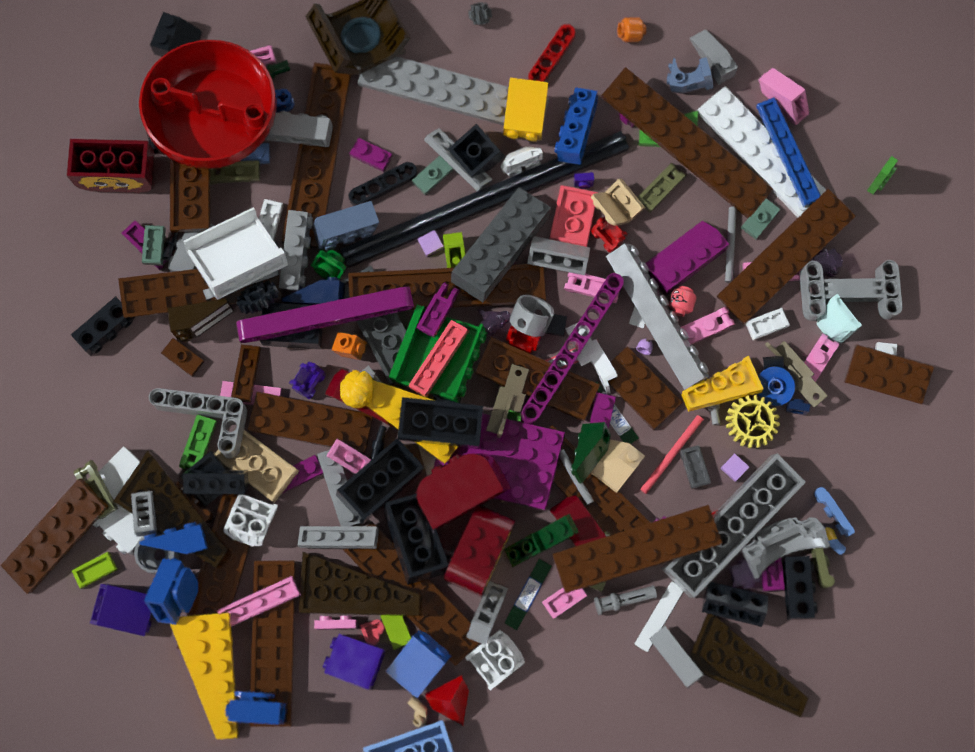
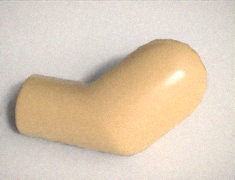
[407,696,428,727]

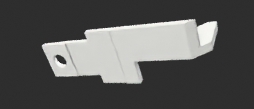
[565,323,617,395]

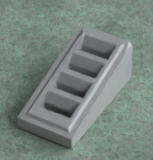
[131,491,157,537]

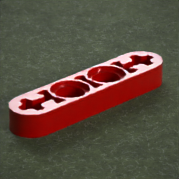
[528,24,575,82]

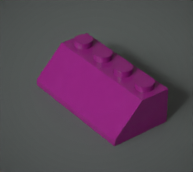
[645,221,729,296]

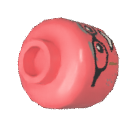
[669,286,696,317]

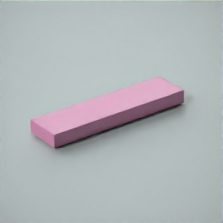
[217,576,300,627]

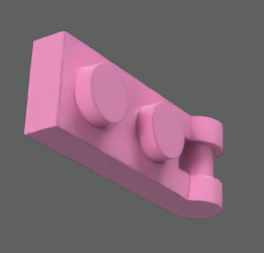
[564,272,620,303]
[680,307,735,345]
[804,333,840,382]

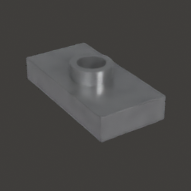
[679,445,711,489]

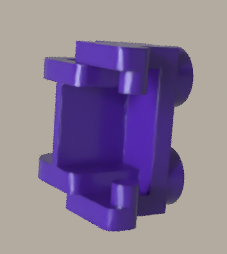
[289,362,326,399]

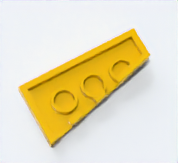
[681,356,763,412]

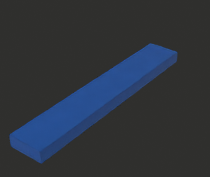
[756,97,821,207]

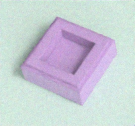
[417,230,444,257]
[720,453,749,482]

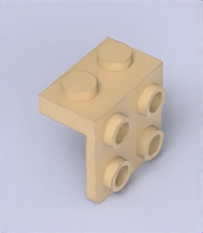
[591,178,645,226]

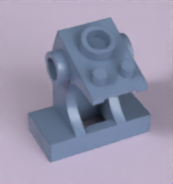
[667,57,714,93]

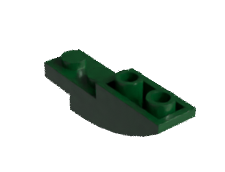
[504,514,579,567]

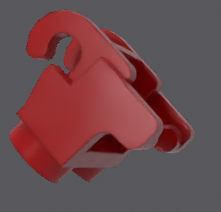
[591,216,628,253]
[506,326,542,354]

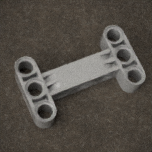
[800,260,902,321]

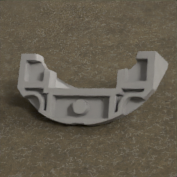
[742,517,830,579]

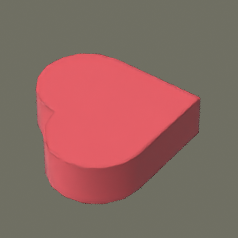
[360,619,385,646]

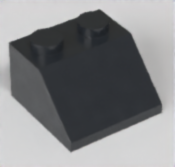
[150,12,203,57]
[448,124,505,178]

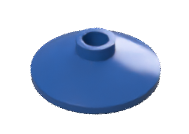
[758,366,795,406]

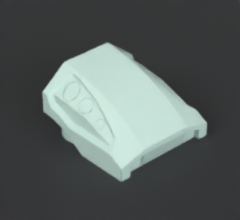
[817,294,862,343]

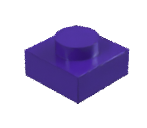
[574,172,594,189]

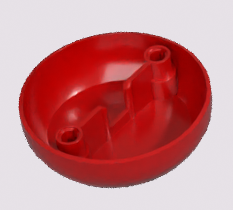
[139,40,277,169]

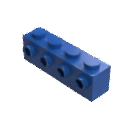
[555,87,598,165]

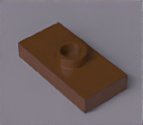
[161,338,204,377]

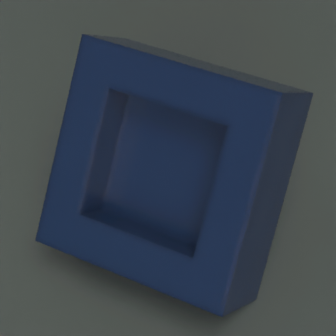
[786,399,810,416]

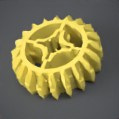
[725,395,780,448]

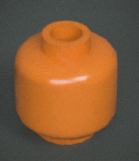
[617,17,647,42]

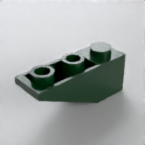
[571,422,611,484]

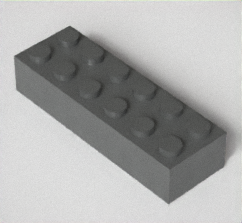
[451,187,551,302]

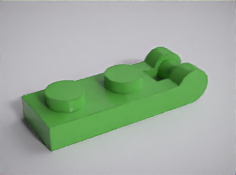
[179,414,217,469]

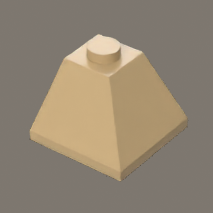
[591,440,645,493]

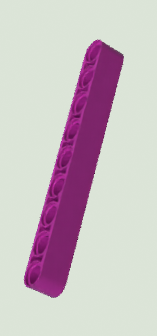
[521,273,624,424]
[236,287,414,343]

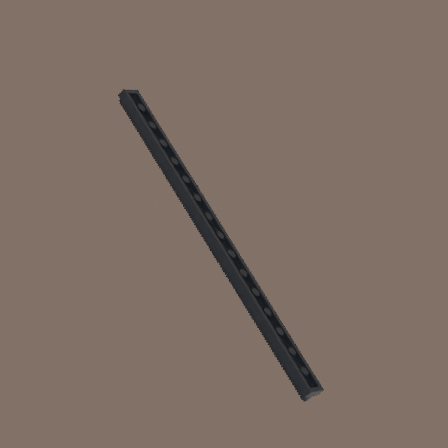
[340,131,629,268]

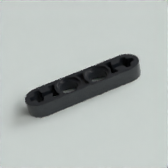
[348,162,417,206]

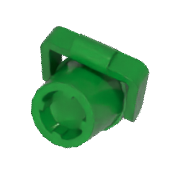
[311,250,346,280]

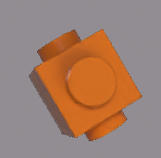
[332,332,367,360]

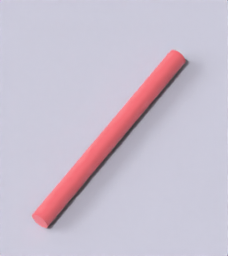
[640,415,703,494]

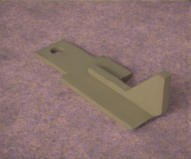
[765,341,828,408]
[486,364,529,438]

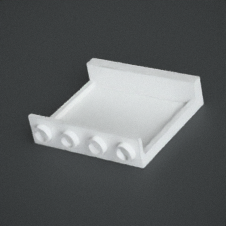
[183,207,288,300]
[93,446,150,556]

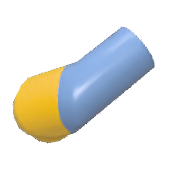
[825,527,846,555]

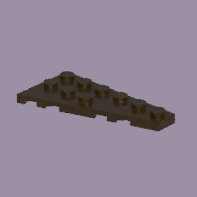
[113,451,228,568]
[299,552,421,616]
[689,613,809,718]

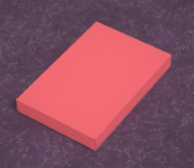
[549,185,598,247]

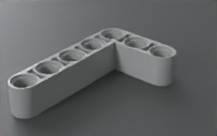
[149,388,247,459]

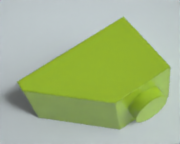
[443,232,465,268]

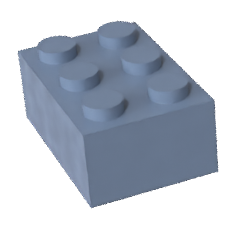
[312,201,379,250]

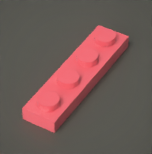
[408,320,469,397]

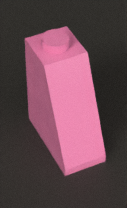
[759,68,809,126]

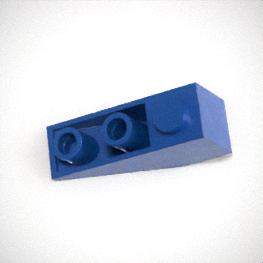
[139,522,208,554]

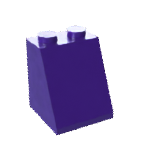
[90,584,151,636]
[323,634,386,690]

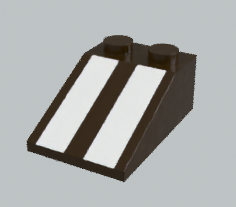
[167,299,233,342]

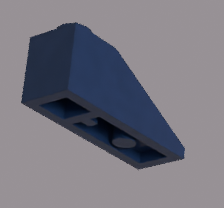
[282,277,345,305]

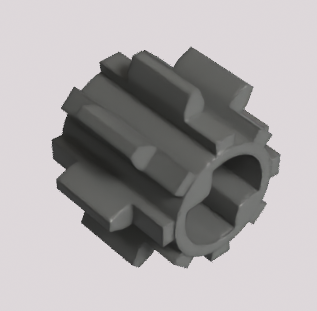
[468,3,492,25]

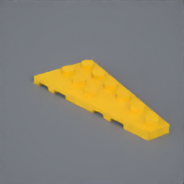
[366,380,458,464]
[170,613,239,739]

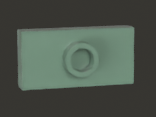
[412,155,453,195]
[741,199,780,239]
[142,225,166,265]

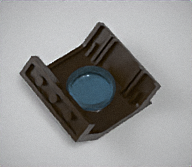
[305,0,411,75]

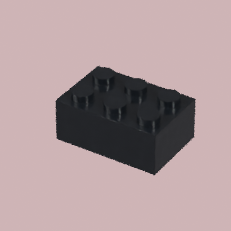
[259,303,323,349]

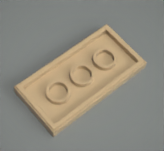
[215,428,299,503]

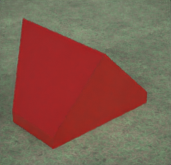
[425,675,469,726]

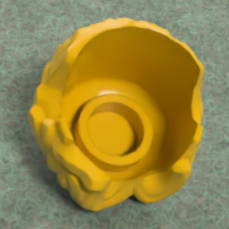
[340,370,374,409]

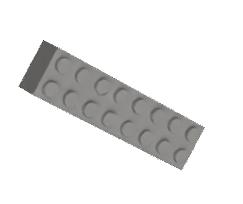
[661,453,806,598]

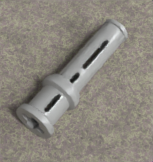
[594,585,657,615]

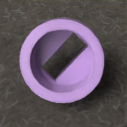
[636,338,653,355]

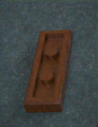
[231,344,261,403]

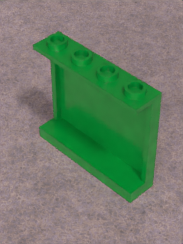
[389,305,487,403]

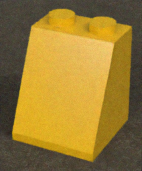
[503,78,548,141]

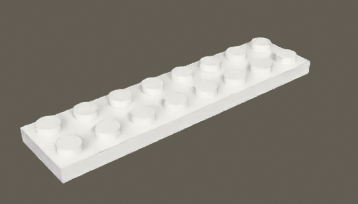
[697,87,826,218]

